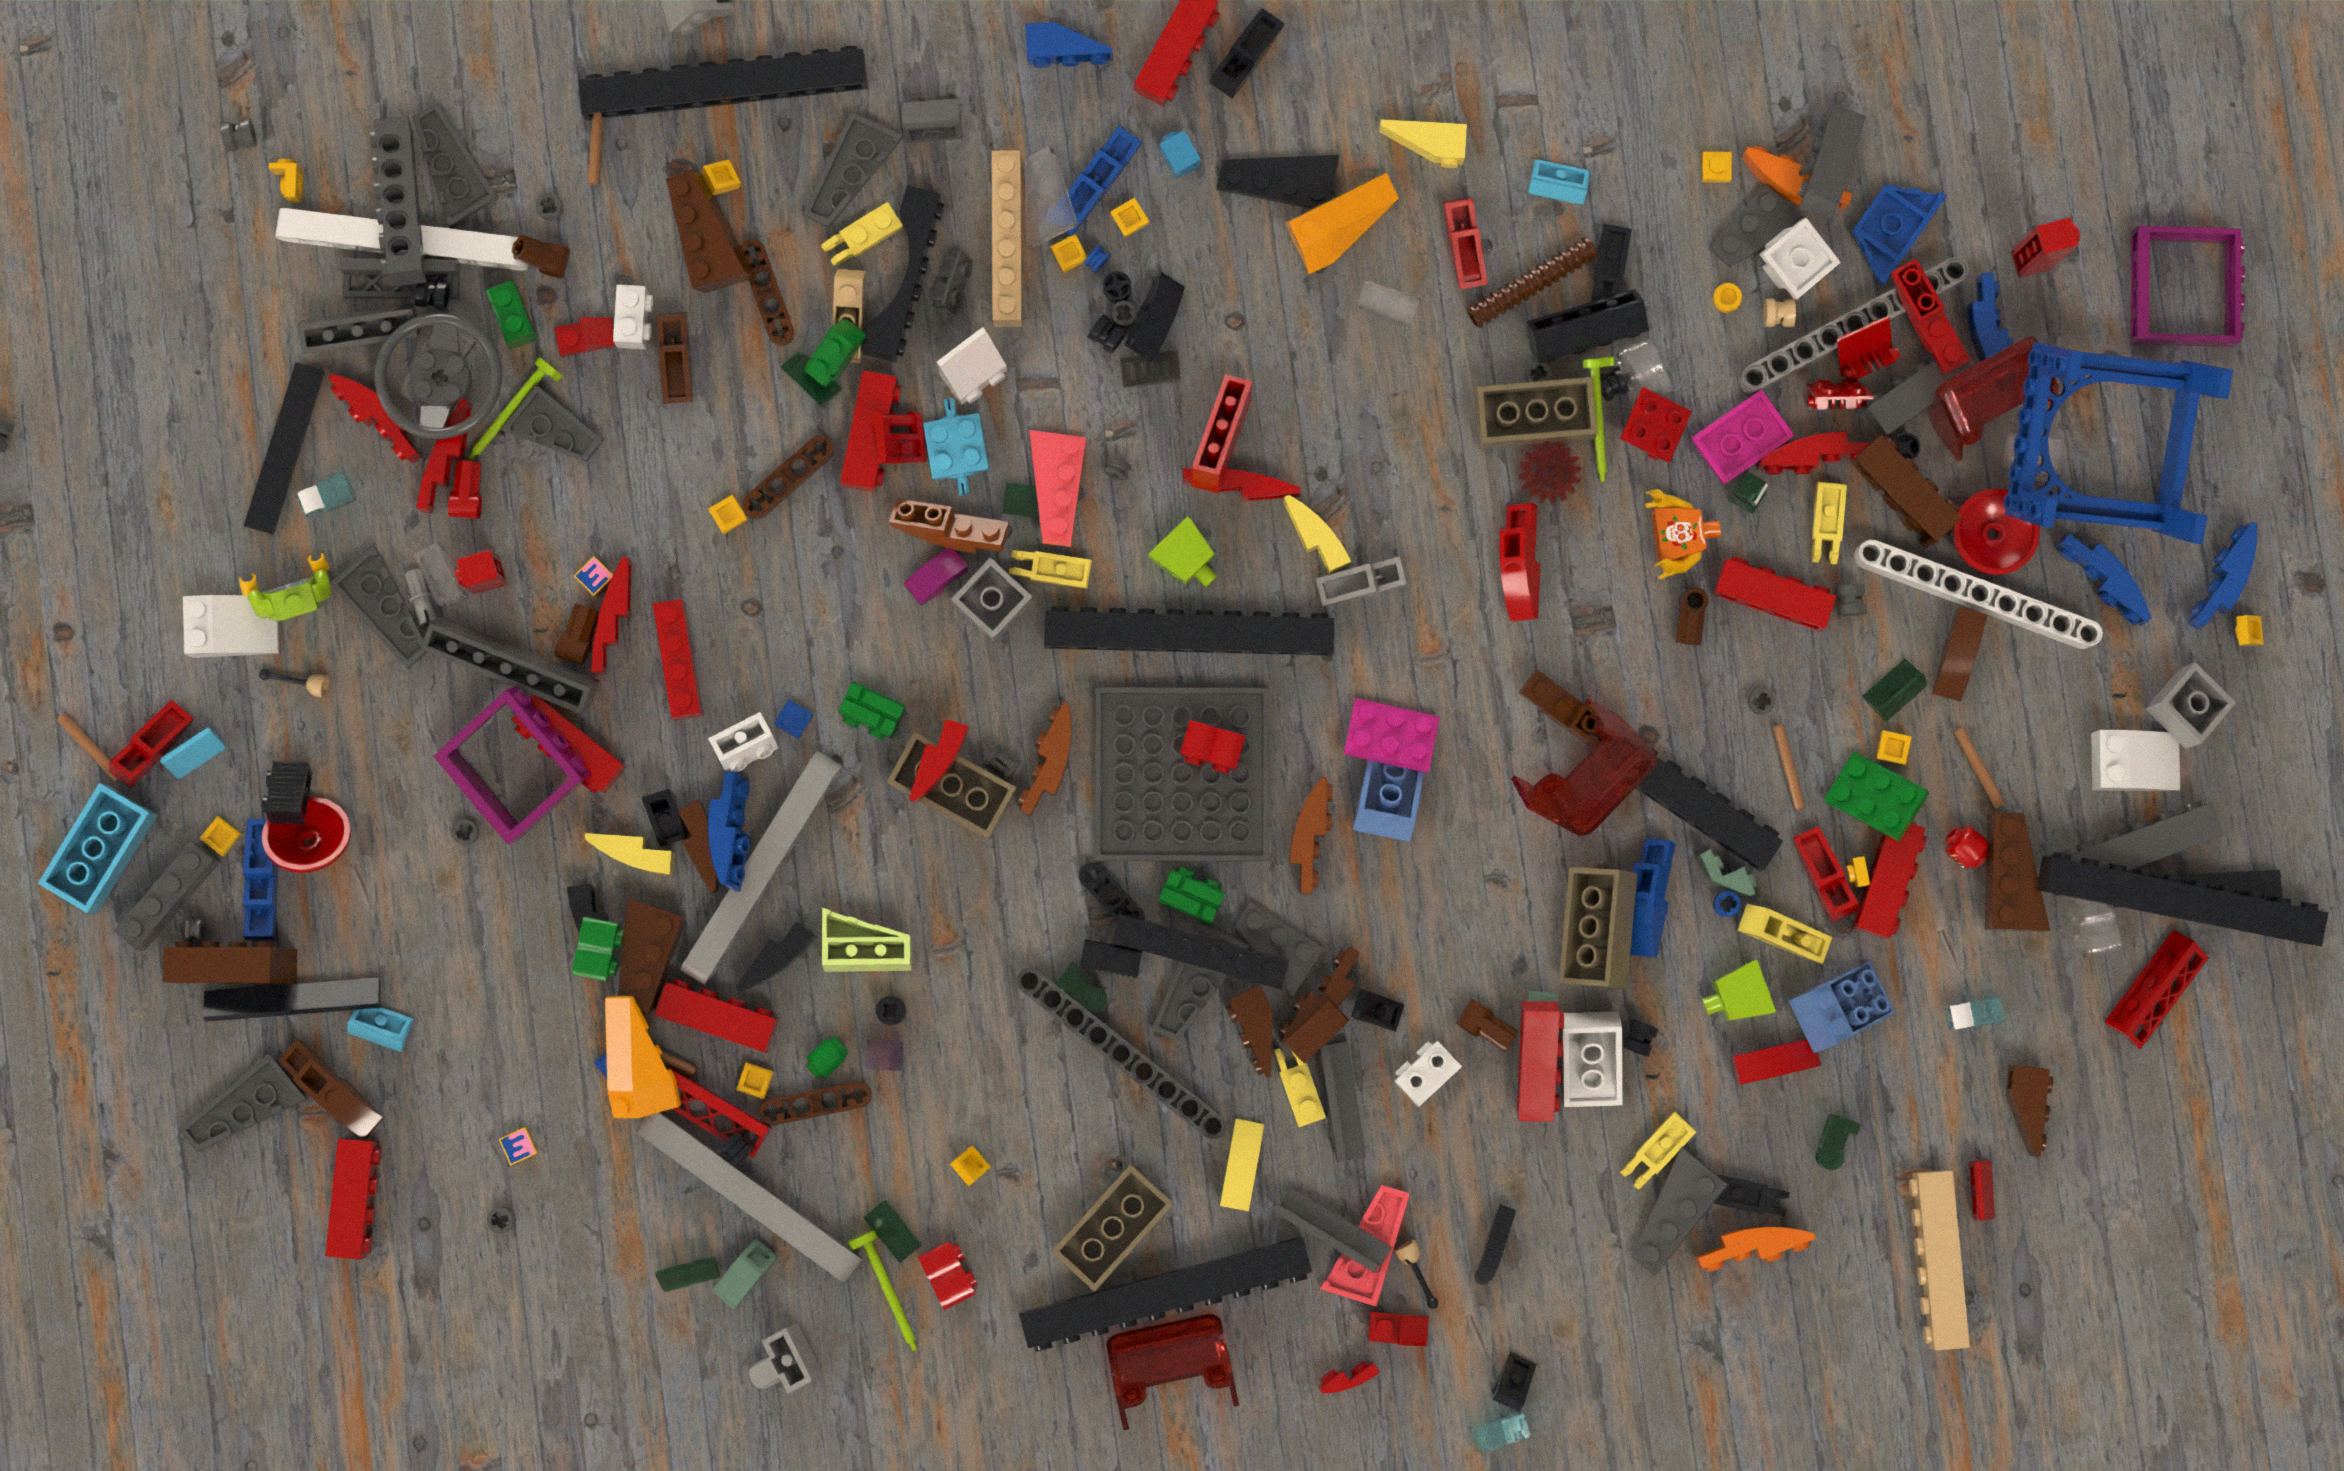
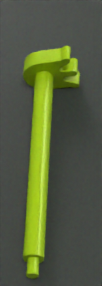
[1582,356,1615,482]
[468,357,563,460]
[847,1230,918,1351]

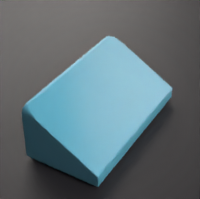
[1528,159,1590,204]
[160,728,226,779]
[347,1007,414,1052]

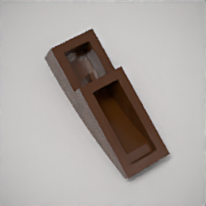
[656,312,693,404]
[1932,607,1988,701]
[678,799,719,894]

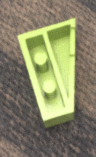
[822,908,912,972]

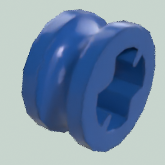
[1084,245,1111,273]
[1713,891,1741,917]

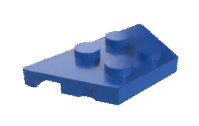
[1851,184,1947,286]

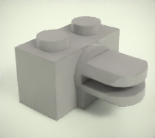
[661,0,735,35]
[749,1323,824,1394]

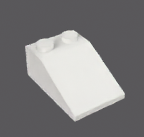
[936,327,1007,405]
[183,595,279,658]
[2091,730,2180,791]
[1561,1011,1623,1107]

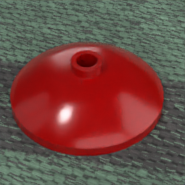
[1953,489,2040,575]
[262,797,351,873]

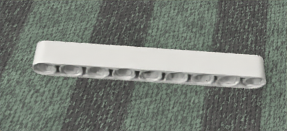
[275,208,528,271]
[1854,540,2103,649]

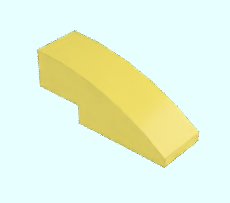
[1283,495,1351,574]
[585,833,675,876]
[1220,1119,1264,1211]

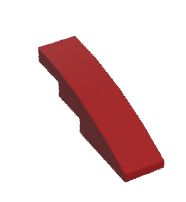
[416,399,472,514]
[1182,468,1300,502]
[591,557,632,675]

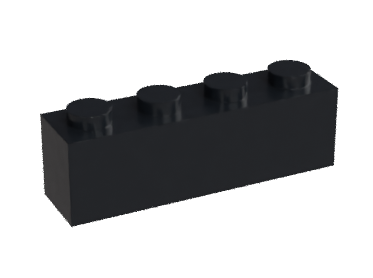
[1526,289,1649,363]

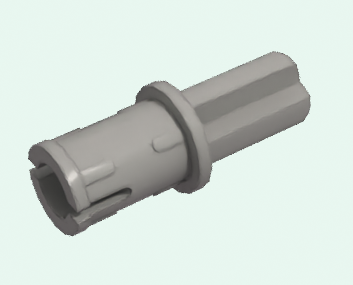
[405,569,437,627]

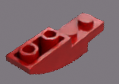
[1890,258,1971,375]
[328,374,422,464]
[1757,431,1871,475]
[1499,502,1541,622]

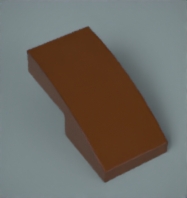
[1284,999,1349,1063]

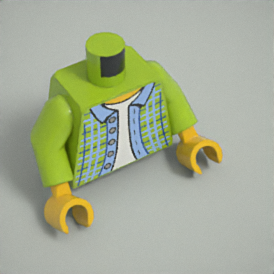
[239,553,331,622]

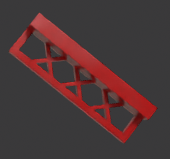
[2105,930,2209,1050]
[668,1068,772,1158]

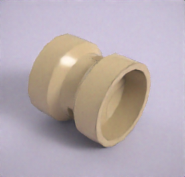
[1763,298,1796,327]

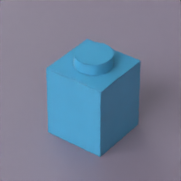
[1159,130,1201,179]

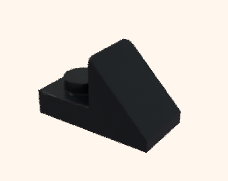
[642,788,687,847]
[1351,989,1405,1032]
[1492,1352,1537,1412]

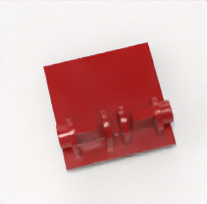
[1836,316,1900,381]
[1806,379,1874,410]
[1620,387,1692,463]

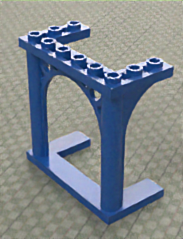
[2004,342,2233,544]

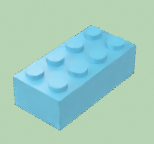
[37,783,158,915]

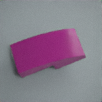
[904,548,969,606]

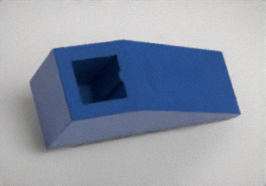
[1026,22,1113,68]

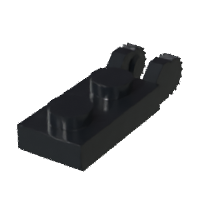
[1591,224,1632,302]
[1714,1174,1790,1216]

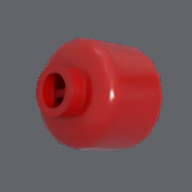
[1946,826,1990,869]

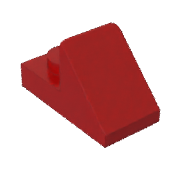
[554,317,616,357]
[1368,1311,1429,1346]

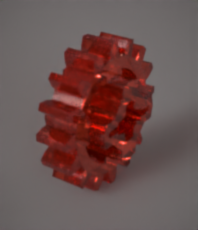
[1518,441,1581,505]

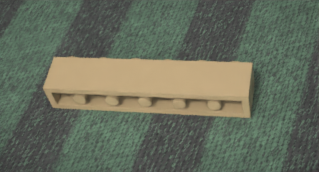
[992,150,1023,327]
[1909,1170,1970,1351]

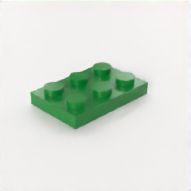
[1824,751,1930,843]

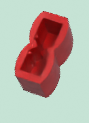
[1180,720,1246,774]
[918,1241,978,1310]

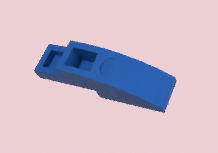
[1966,273,2015,391]
[2188,521,2257,630]
[2056,534,2151,626]
[708,772,750,892]
[1630,839,1676,958]

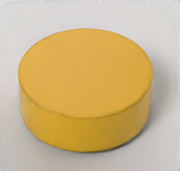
[1712,283,1742,313]

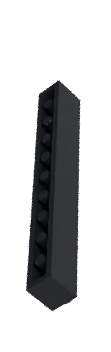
[578,46,869,120]
[1044,606,1335,656]
[2036,852,2329,947]
[1019,1237,1312,1352]

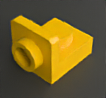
[269,159,304,203]

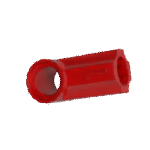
[448,460,482,519]

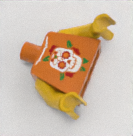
[1645,489,1721,579]

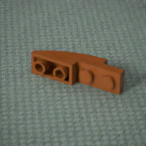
[889,498,1010,554]
[1018,702,1072,817]
[1289,777,1333,895]

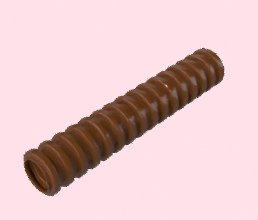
[1467,236,1598,328]

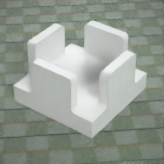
[1760,218,1841,299]

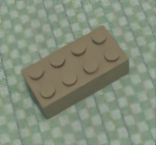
[1474,377,1597,449]
[886,732,1018,840]
[1559,867,1637,990]
[1051,1164,1174,1292]

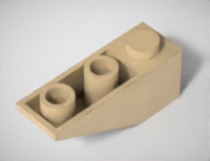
[833,269,866,363]

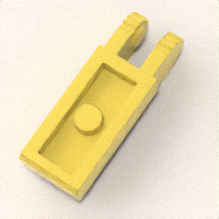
[821,202,903,266]
[1811,481,1847,565]
[1008,550,1092,589]
[1273,1048,1326,1128]
[1620,1112,1696,1189]

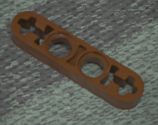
[741,239,795,346]
[743,435,834,520]
[759,1082,872,1125]

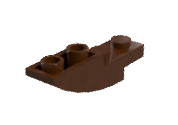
[1518,669,1631,760]
[1279,946,1360,1045]
[278,1039,385,1139]

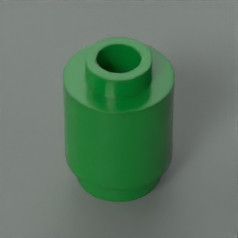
[805,1036,849,1079]

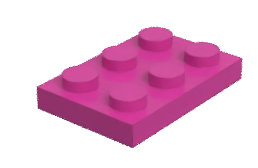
[1690,389,1795,486]
[1343,698,1440,773]

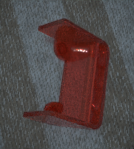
[1933,336,2059,462]
[1511,698,1658,836]
[1106,1314,1239,1431]

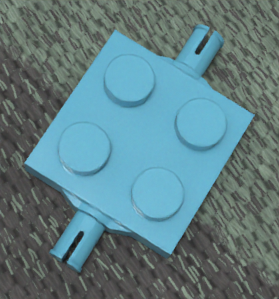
[923,398,990,496]

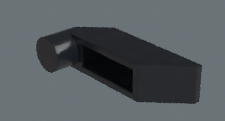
[1474,1204,1516,1285]

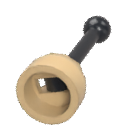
[259,669,330,698]
[1394,1240,1439,1309]

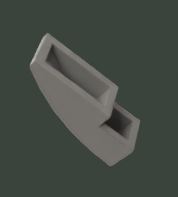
[1316,556,1412,606]

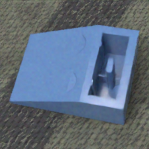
[1788,961,1895,1053]

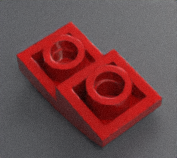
[1318,1361,1380,1394]

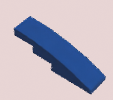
[1049,125,1143,236]
[243,819,278,940]

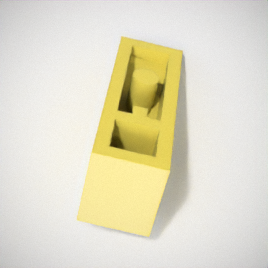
[1379,119,1467,168]
[1737,904,1832,964]

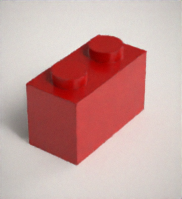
[454,550,508,594]

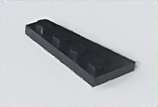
[1217,155,1339,209]

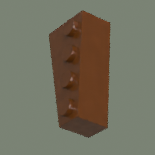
[666,171,757,293]
[1851,435,1961,549]
[1985,812,2050,932]
[618,898,687,1026]
[162,942,298,984]

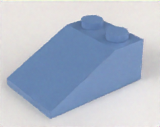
[1353,760,1424,842]

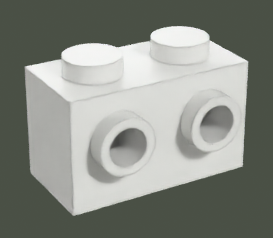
[613,285,653,349]
[708,712,778,772]
[1394,1041,1462,1107]

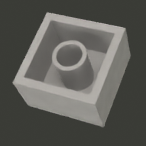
[951,558,1034,643]
[2145,662,2236,749]

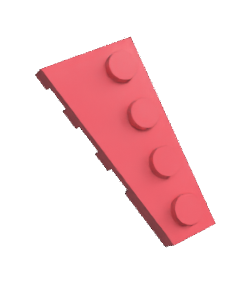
[1029,430,1086,547]
[1320,1185,1411,1307]

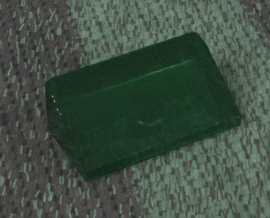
[780,349,843,409]
[1002,483,1039,518]
[1862,659,1927,722]
[863,1199,923,1263]
[655,1256,720,1292]

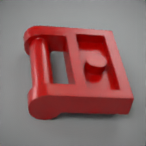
[870,412,926,464]

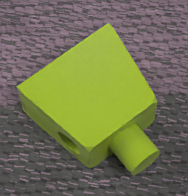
[1148,516,1218,588]
[1701,960,1776,1021]

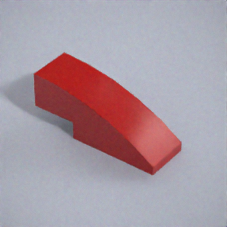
[1442,196,1488,289]
[109,700,193,789]
[909,719,970,803]
[1793,826,1859,923]
[1731,1039,1821,1085]

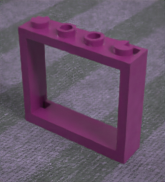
[2130,226,2245,347]
[433,686,591,845]

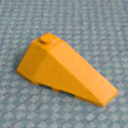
[1285,173,1399,274]
[605,996,681,1118]

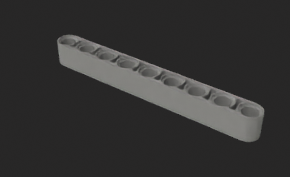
[1738,257,1969,394]
[680,751,843,985]
[635,1112,862,1283]

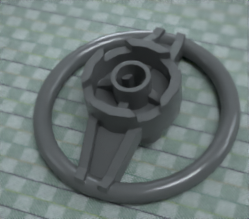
[374,313,502,439]

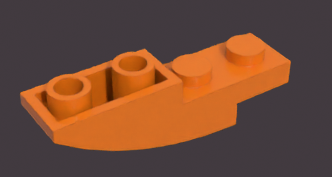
[1741,146,1852,211]
[1694,1226,1816,1272]

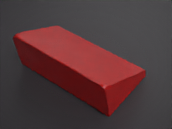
[1969,1160,1995,1221]

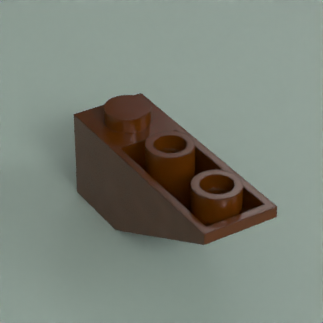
[1225,984,1273,1078]
[2006,1065,2053,1157]

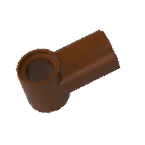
[511,235,571,278]
[1675,587,1709,646]
[555,604,599,665]
[1456,999,1518,1052]

